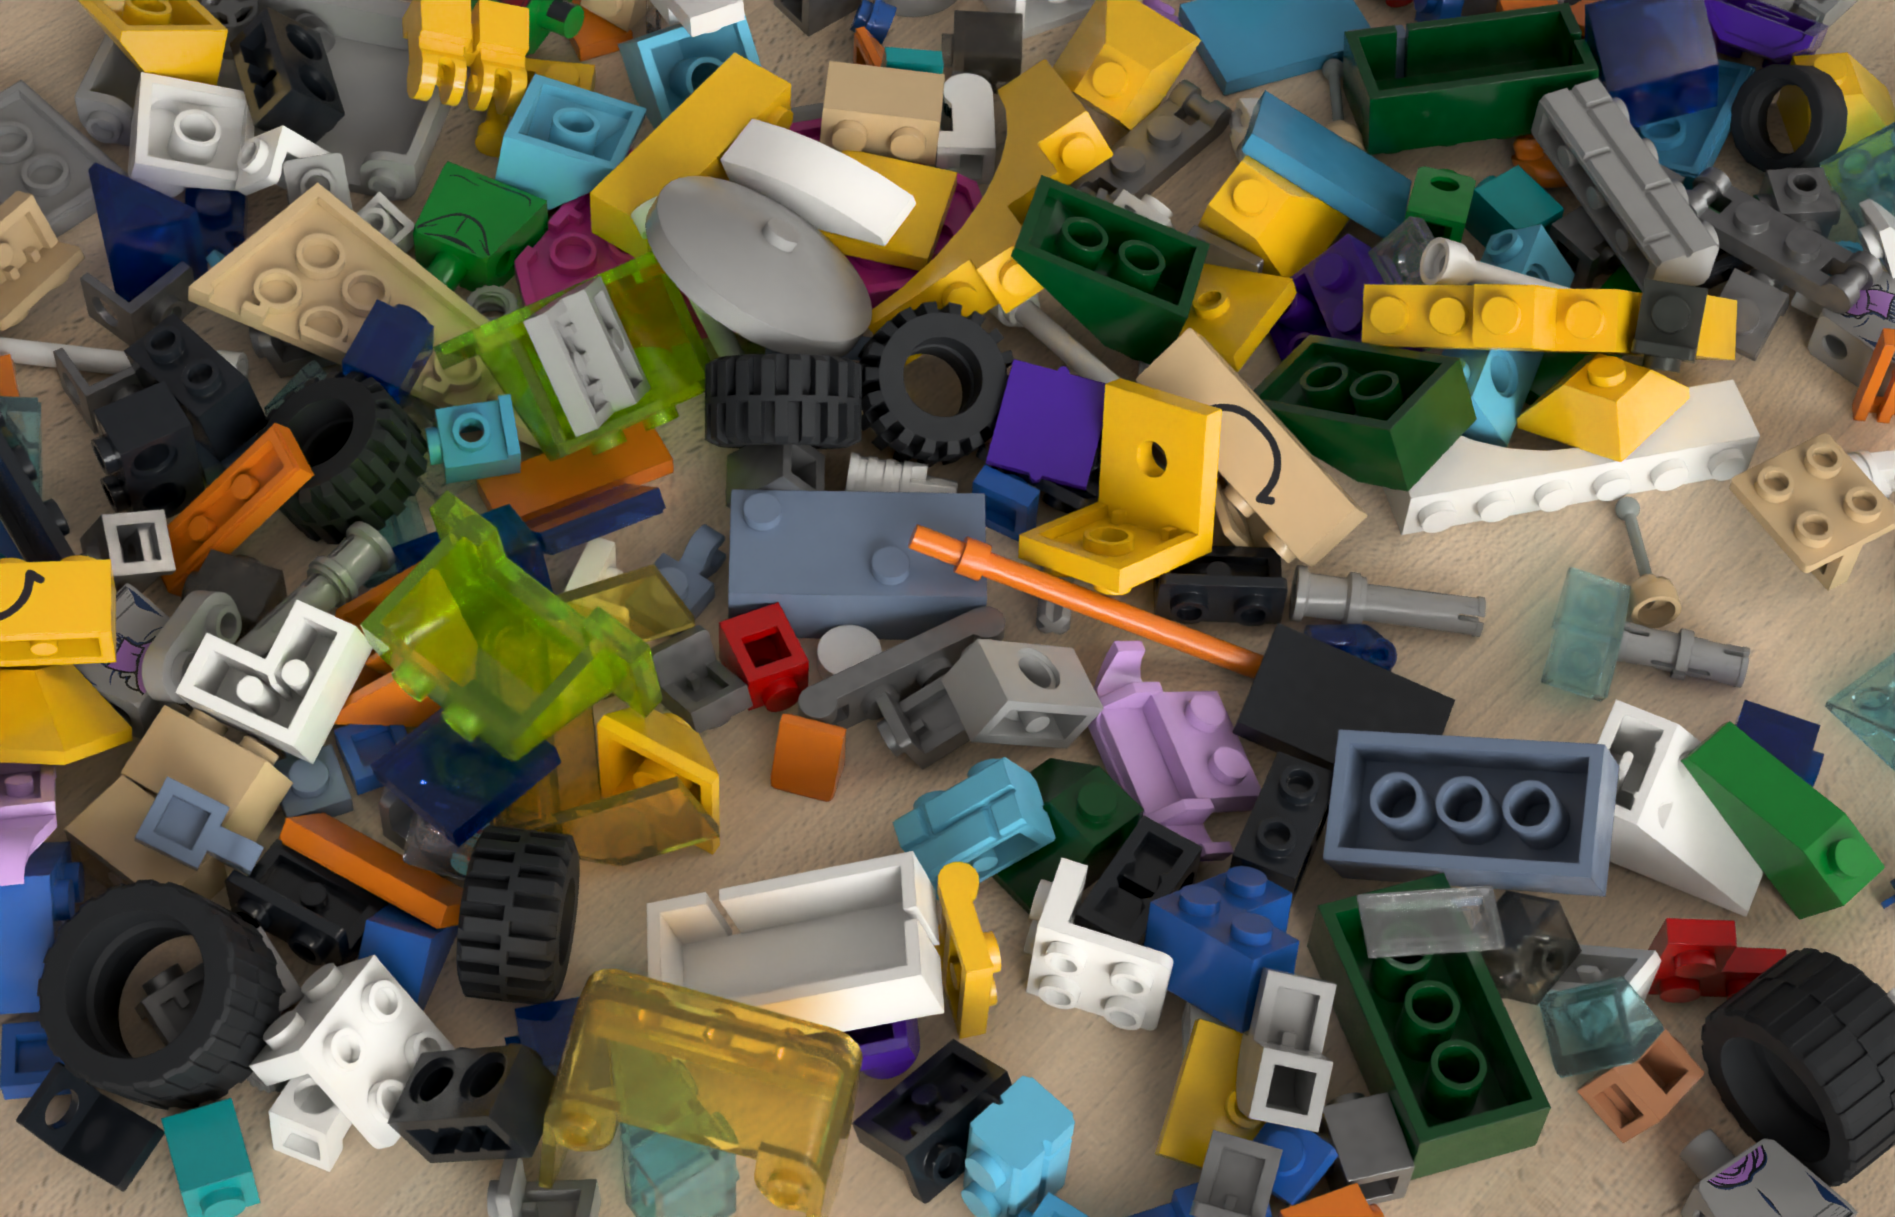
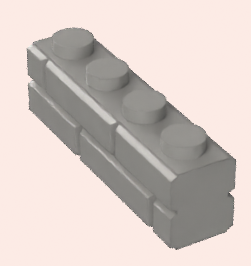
[1531,78,1719,293]

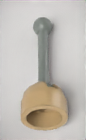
[1322,58,1365,152]
[1615,497,1682,628]

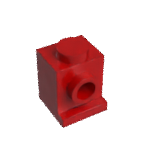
[719,602,809,712]

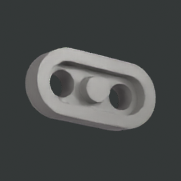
[142,590,242,704]

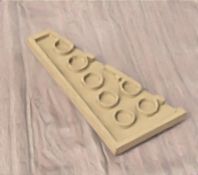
[188,182,573,452]

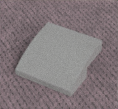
[523,276,651,437]

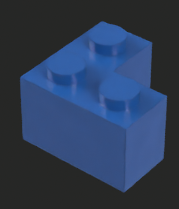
[0,841,85,1014]
[1144,866,1299,1033]

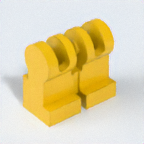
[402,0,529,117]

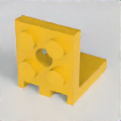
[1018,378,1222,595]

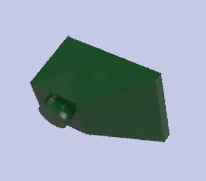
[991,758,1144,915]

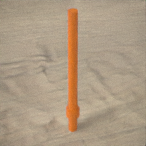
[908,524,1263,679]

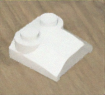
[128,72,255,198]

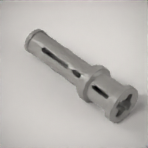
[235,521,395,659]
[1289,565,1486,637]

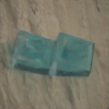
[1541,567,1631,702]

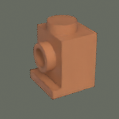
[1577,1021,1705,1143]

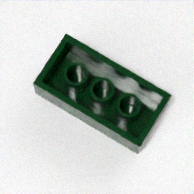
[1307,872,1551,1180]

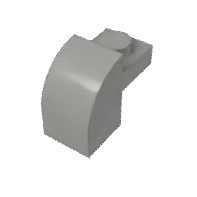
[1236,967,1337,1132]

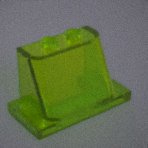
[433,251,711,461]
[360,490,663,761]

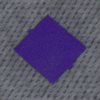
[985,359,1106,490]

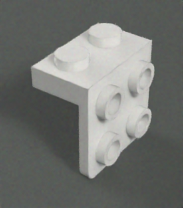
[1024,858,1174,1031]
[249,955,455,1149]

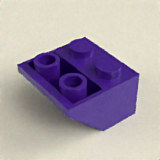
[1269,234,1427,361]

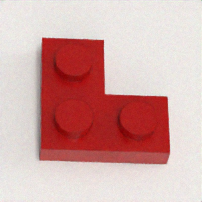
[1648,918,1787,1003]

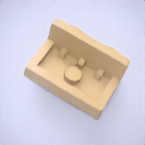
[0,191,85,331]

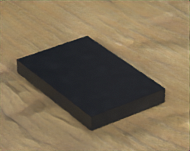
[1232,623,1455,772]

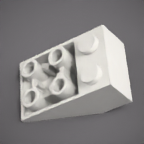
[1597,699,1764,917]

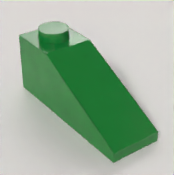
[1681,721,1885,920]

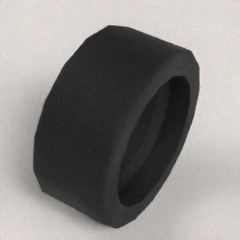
[1730,64,1848,172]

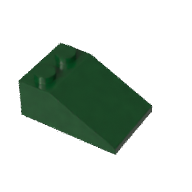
[1011,175,1210,365]
[1253,334,1477,492]

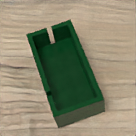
[1343,3,1599,155]

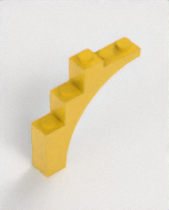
[868,59,1114,367]
[1362,284,1737,360]

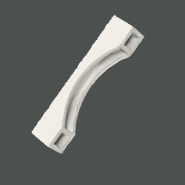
[1383,379,1760,535]

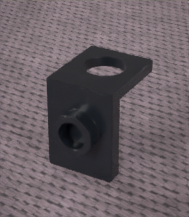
[16,1062,165,1192]

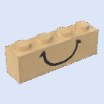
[1135,327,1368,567]

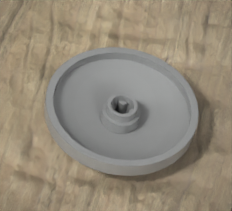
[645,176,872,357]

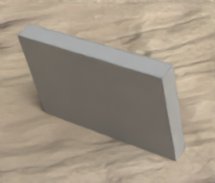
[0,80,132,237]

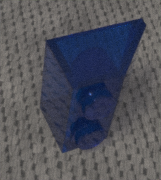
[1585,0,1719,128]

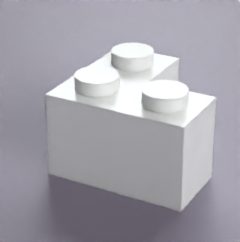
[175,600,374,764]

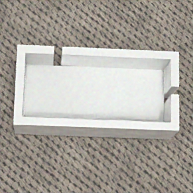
[647,851,944,1063]

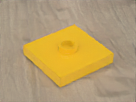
[818,150,957,271]
[1177,263,1297,372]
[1155,1018,1266,1170]

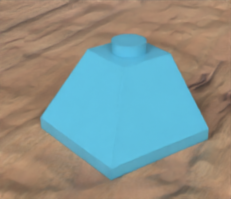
[618,13,761,129]
[495,74,647,210]

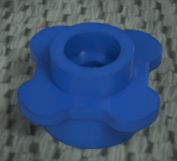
[850,0,897,45]

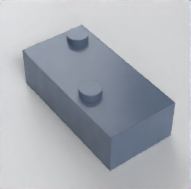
[728,489,987,640]
[1323,730,1619,897]

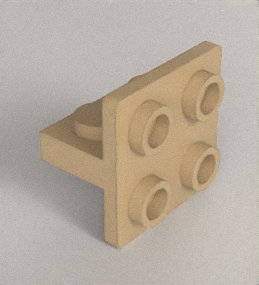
[1729,433,1895,591]

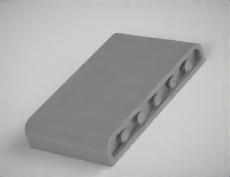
[74,0,468,201]

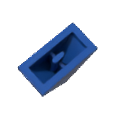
[358,903,458,1011]

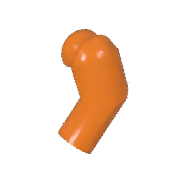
[1511,134,1569,188]

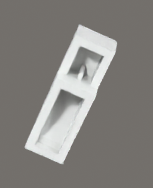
[720,119,916,246]

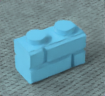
[893,757,1056,901]
[961,1075,1075,1217]

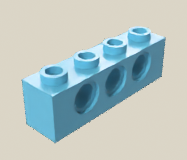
[1441,224,1575,447]

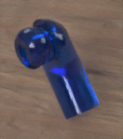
[1304,624,1398,672]

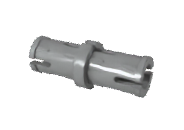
[1615,621,1750,688]

